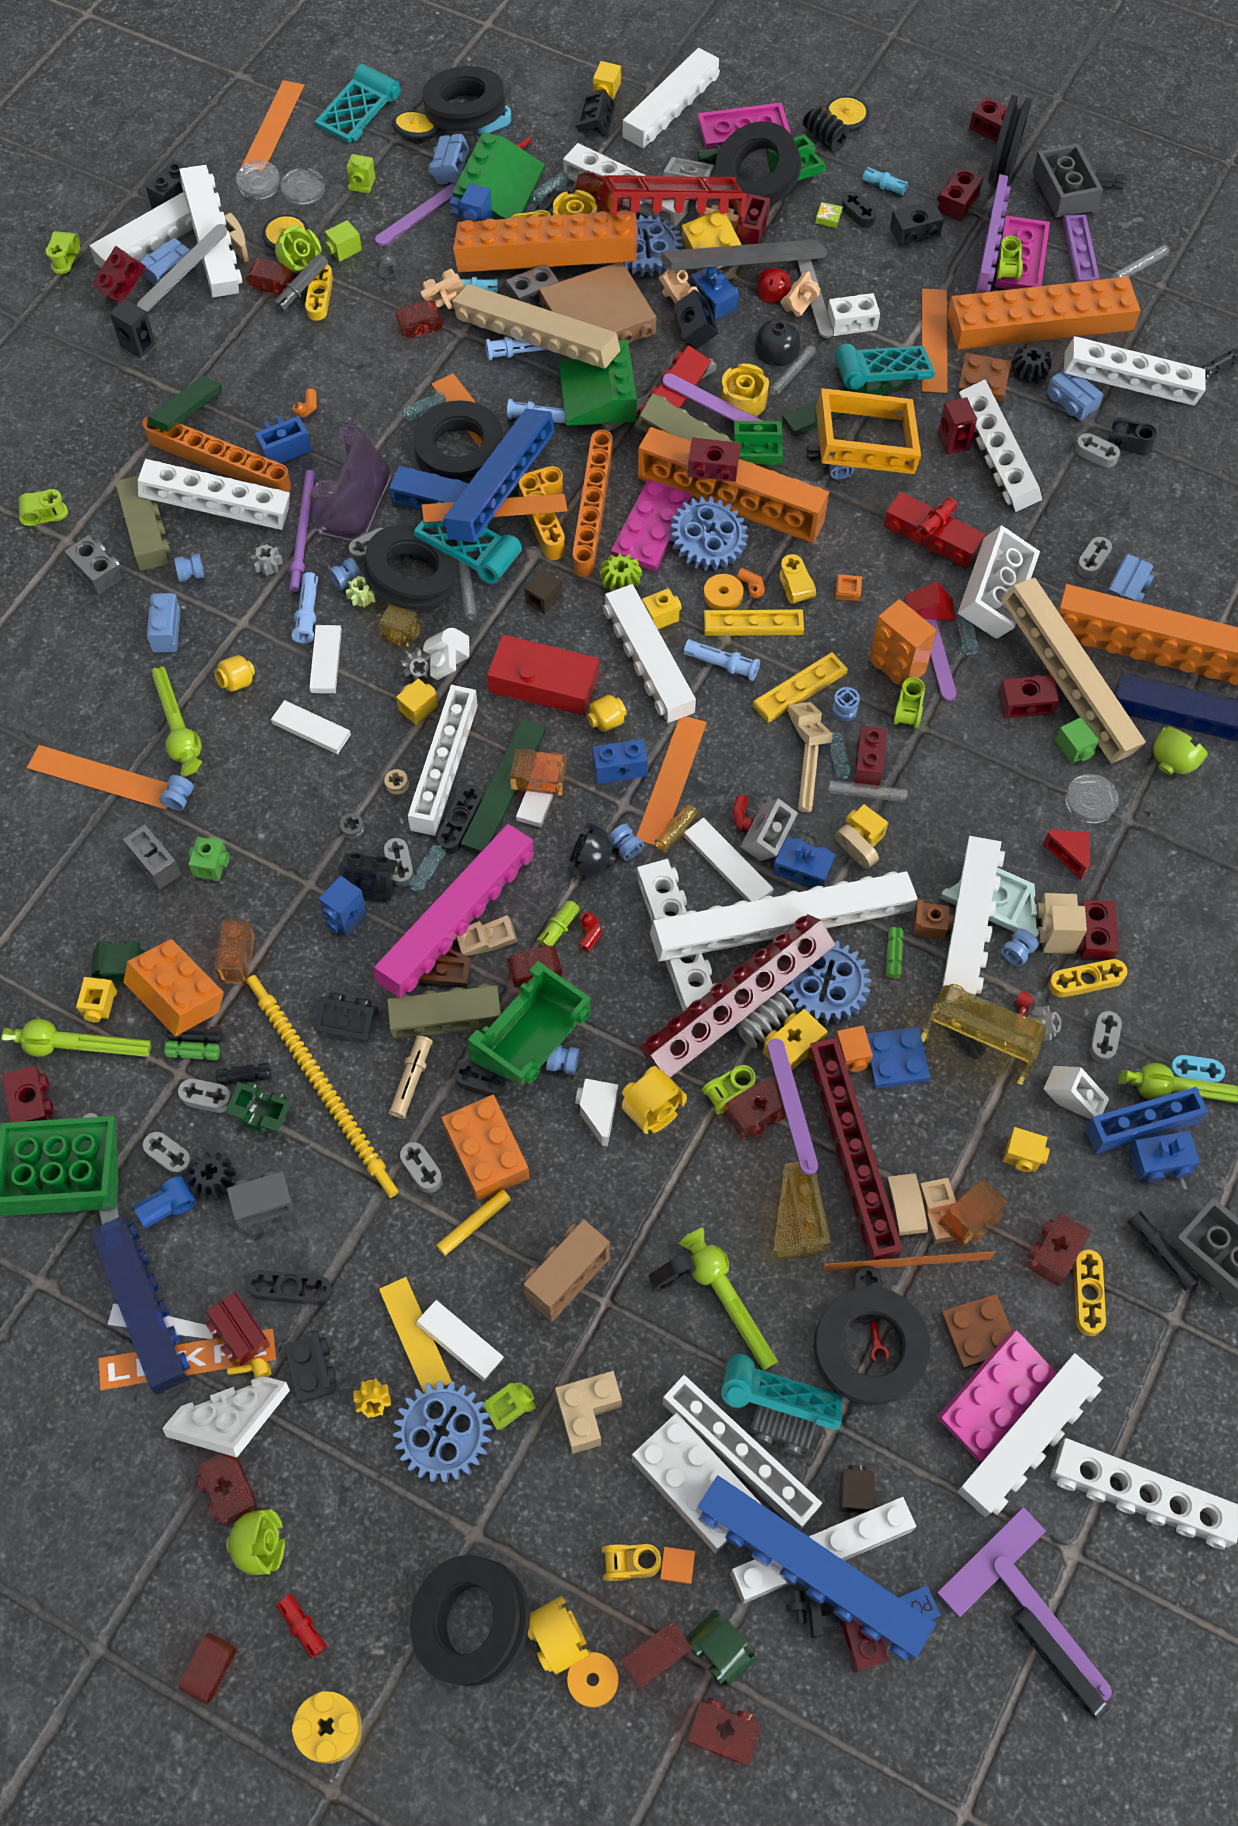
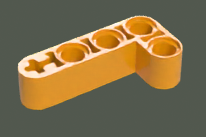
[518,466,565,560]

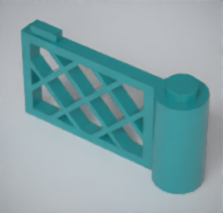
[315,64,401,144]
[834,344,935,390]
[413,501,522,584]
[721,1354,842,1430]

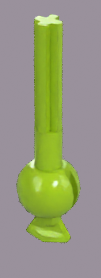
[152,666,202,777]
[1,1019,151,1057]
[1118,1063,1238,1103]
[679,1227,778,1371]

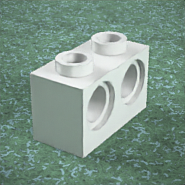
[827,293,880,336]

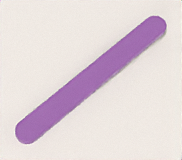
[375,182,457,246]
[662,373,762,422]
[925,619,956,701]
[768,1039,818,1175]
[993,1556,1112,1701]

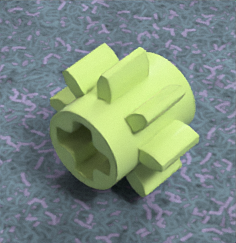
[346,576,375,607]

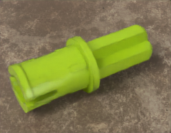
[537,901,580,950]

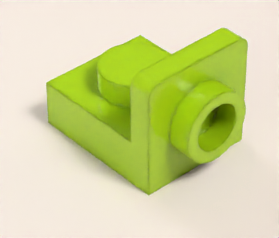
[484,1382,536,1430]

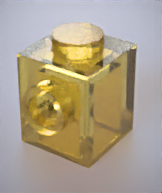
[379,604,420,646]

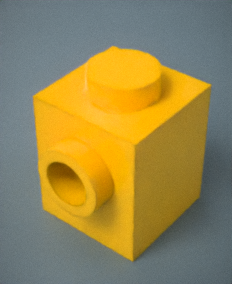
[593,61,621,100]
[642,588,681,630]
[396,678,438,725]
[1003,1127,1050,1172]

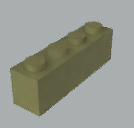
[635,393,733,442]
[115,475,171,571]
[387,984,501,1040]

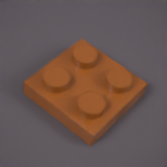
[957,353,1011,402]
[941,1294,1011,1370]

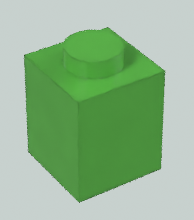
[1055,717,1099,764]

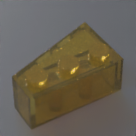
[771,1162,831,1261]

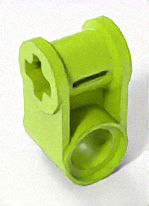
[46,231,80,274]
[996,236,1023,281]
[18,489,68,526]
[893,677,925,729]
[701,1065,755,1114]

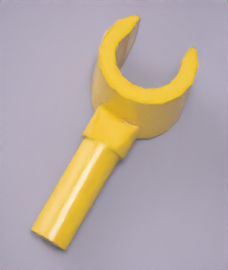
[227,1358,271,1379]

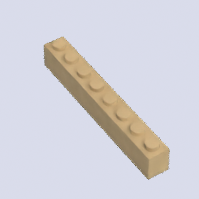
[452,284,620,369]
[1001,578,1146,764]

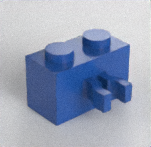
[449,183,493,222]
[690,267,739,320]
[255,416,312,464]
[773,836,835,888]
[1128,1131,1200,1183]

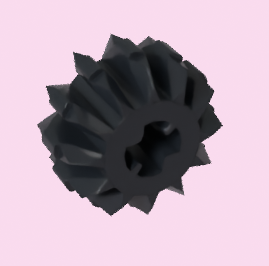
[1011,343,1052,384]
[186,1152,236,1201]

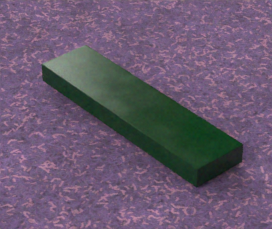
[148,376,222,432]

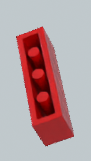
[637,345,711,416]
[884,492,986,569]

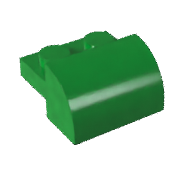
[766,134,825,181]
[733,421,783,466]

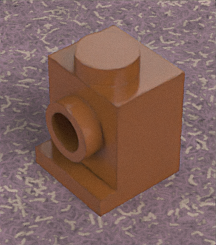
[912,900,954,939]

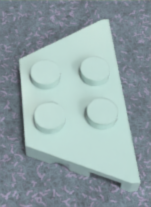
[940,867,1039,938]

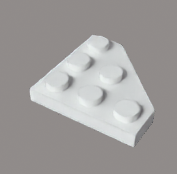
[162,1376,290,1457]

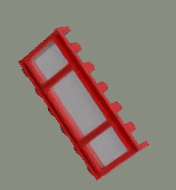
[603,175,747,217]

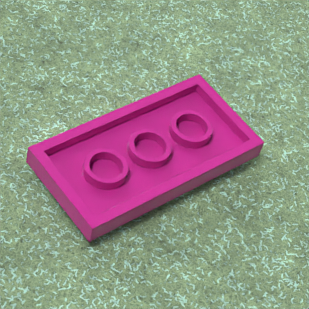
[697,103,791,149]
[995,215,1050,290]
[611,479,692,572]
[937,1330,1057,1462]

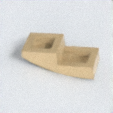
[225,212,249,263]
[787,702,832,746]
[457,915,518,956]
[887,1173,928,1236]
[920,1178,964,1244]

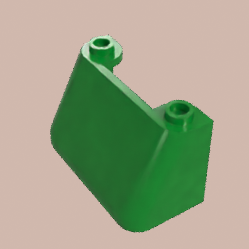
[468,961,591,1085]

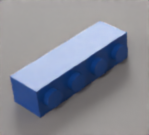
[389,466,469,511]
[1085,1087,1208,1154]

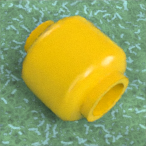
[215,655,255,692]
[587,695,627,732]

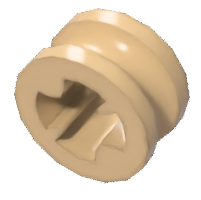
[384,769,409,795]

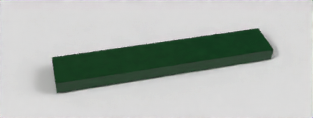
[782,368,913,436]
[461,719,546,854]

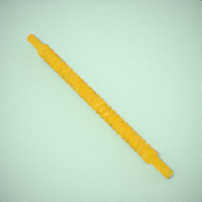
[246,975,399,1198]

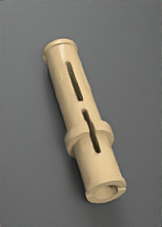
[389,1035,433,1119]

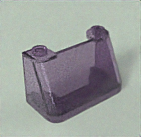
[309,422,391,541]

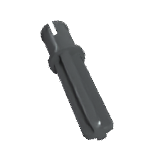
[274,254,328,311]

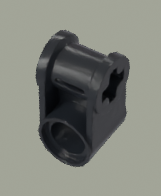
[1108,418,1157,455]

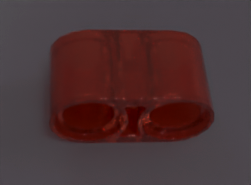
[246,258,294,295]
[395,301,444,338]
[507,946,563,988]
[178,1632,237,1705]

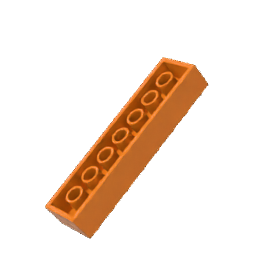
[453,210,638,272]
[947,277,1141,350]
[638,427,829,543]
[1057,584,1238,685]

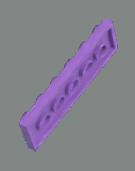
[975,175,1011,293]

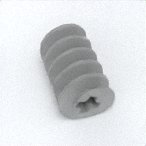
[735,991,795,1049]

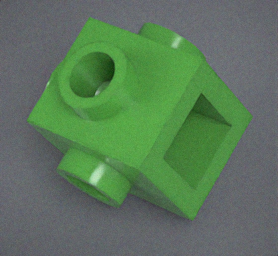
[188,837,230,881]

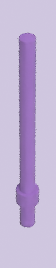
[289,470,315,592]

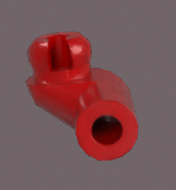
[732,795,754,832]
[578,911,602,953]

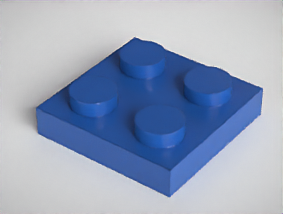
[866,1027,930,1089]

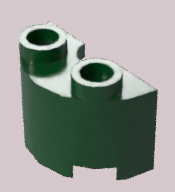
[91,940,145,982]
[225,1082,291,1134]
[687,1610,757,1686]

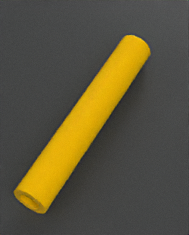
[436,1189,511,1256]

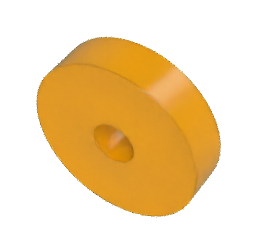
[704,574,743,610]
[567,1652,618,1708]

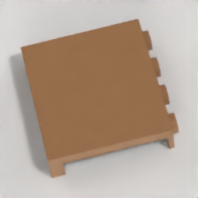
[539,262,657,344]

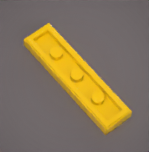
[704,610,804,636]
[753,652,848,723]
[379,1277,451,1394]

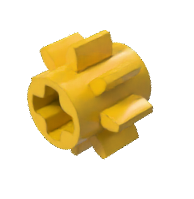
[353,1379,391,1418]

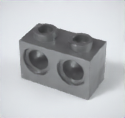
[506,265,559,307]
[64,535,123,596]
[123,824,181,890]

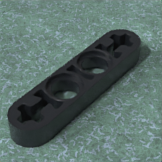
[1011,1606,1109,1721]

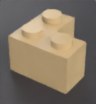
[1036,893,1087,954]
[555,1371,622,1454]

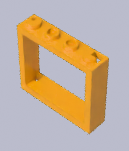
[816,388,921,474]

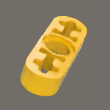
[305,265,333,321]
[1048,959,1127,998]
[1073,1250,1106,1336]

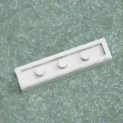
[684,818,774,902]

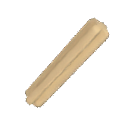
[798,744,819,813]

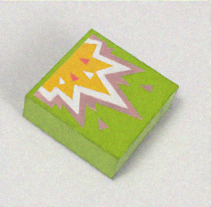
[815,202,842,228]

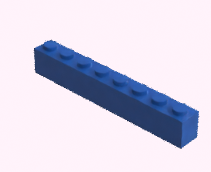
[443,409,555,543]
[696,1475,936,1661]

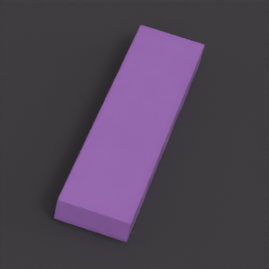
[1063,215,1100,282]
[936,1507,1046,1618]

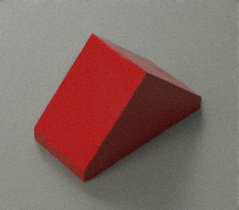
[904,582,956,621]
[1043,829,1090,880]

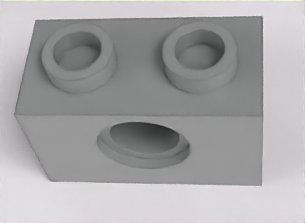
[740,798,798,861]

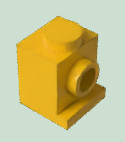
[845,804,889,847]
[76,977,117,1022]

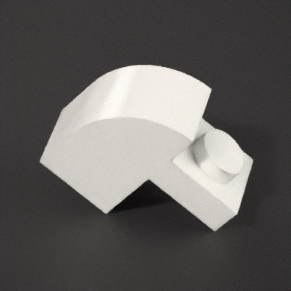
[423,628,469,680]

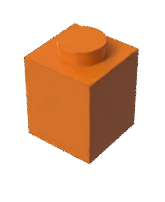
[835,1025,873,1072]

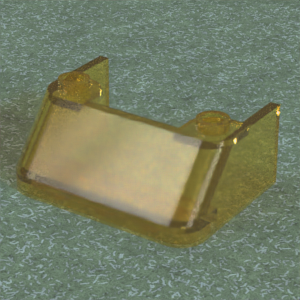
[921,984,1046,1085]

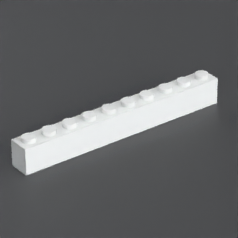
[650,871,918,962]

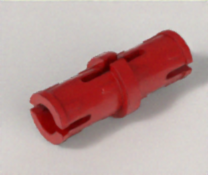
[916,497,958,538]
[275,1593,328,1659]

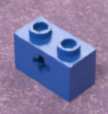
[592,739,648,784]
[319,875,367,937]

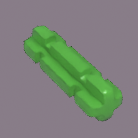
[886,927,903,979]
[164,1041,220,1060]

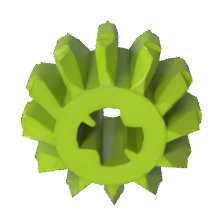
[600,552,642,592]

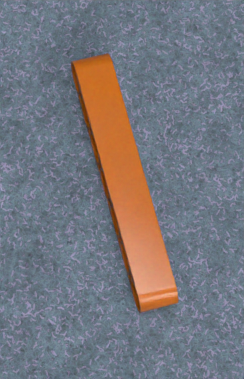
[142,416,291,492]
[573,430,613,577]

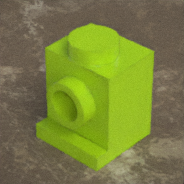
[347,154,376,194]

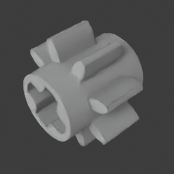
[251,544,283,576]
[400,647,430,681]
[1027,1006,1061,1041]

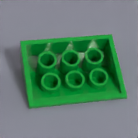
[452,132,545,220]
[559,340,637,426]
[0,1116,119,1216]

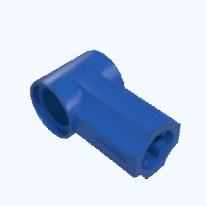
[133,1176,196,1229]

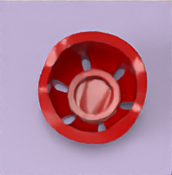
[756,268,792,302]

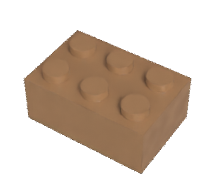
[524,1219,610,1323]

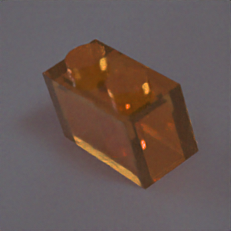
[510,749,567,796]
[214,920,255,984]
[938,1178,1008,1248]

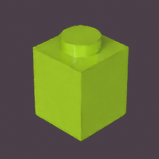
[324,220,362,262]

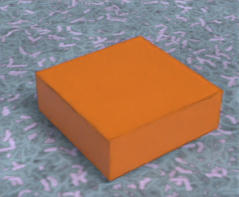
[835,574,862,602]
[660,1547,695,1585]

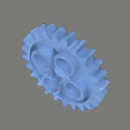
[623,215,682,276]
[669,496,748,571]
[783,941,872,1025]
[393,1381,493,1483]

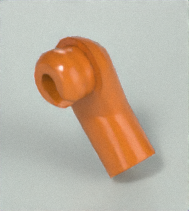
[292,389,317,418]
[737,568,765,598]

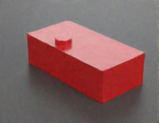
[487,634,599,716]

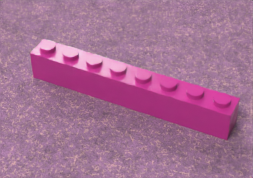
[374,824,534,999]

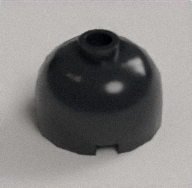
[755,319,800,366]
[568,823,616,877]

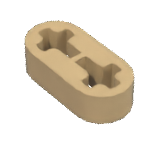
[835,825,879,869]

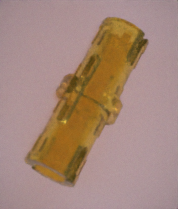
[654,804,699,852]

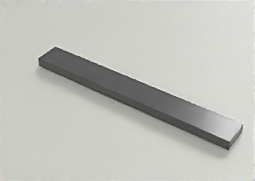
[660,239,827,271]

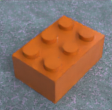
[869,599,937,687]
[123,939,224,1037]
[442,1094,530,1202]

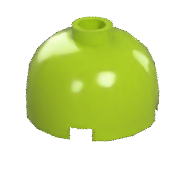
[275,225,322,274]
[1153,727,1208,775]
[226,1509,285,1575]

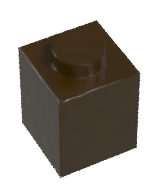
[524,569,562,614]
[839,1465,875,1514]

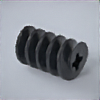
[803,105,849,151]

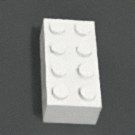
[958,525,1040,639]
[632,1413,762,1554]

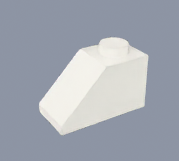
[1044,1066,1109,1120]
[575,1079,618,1147]

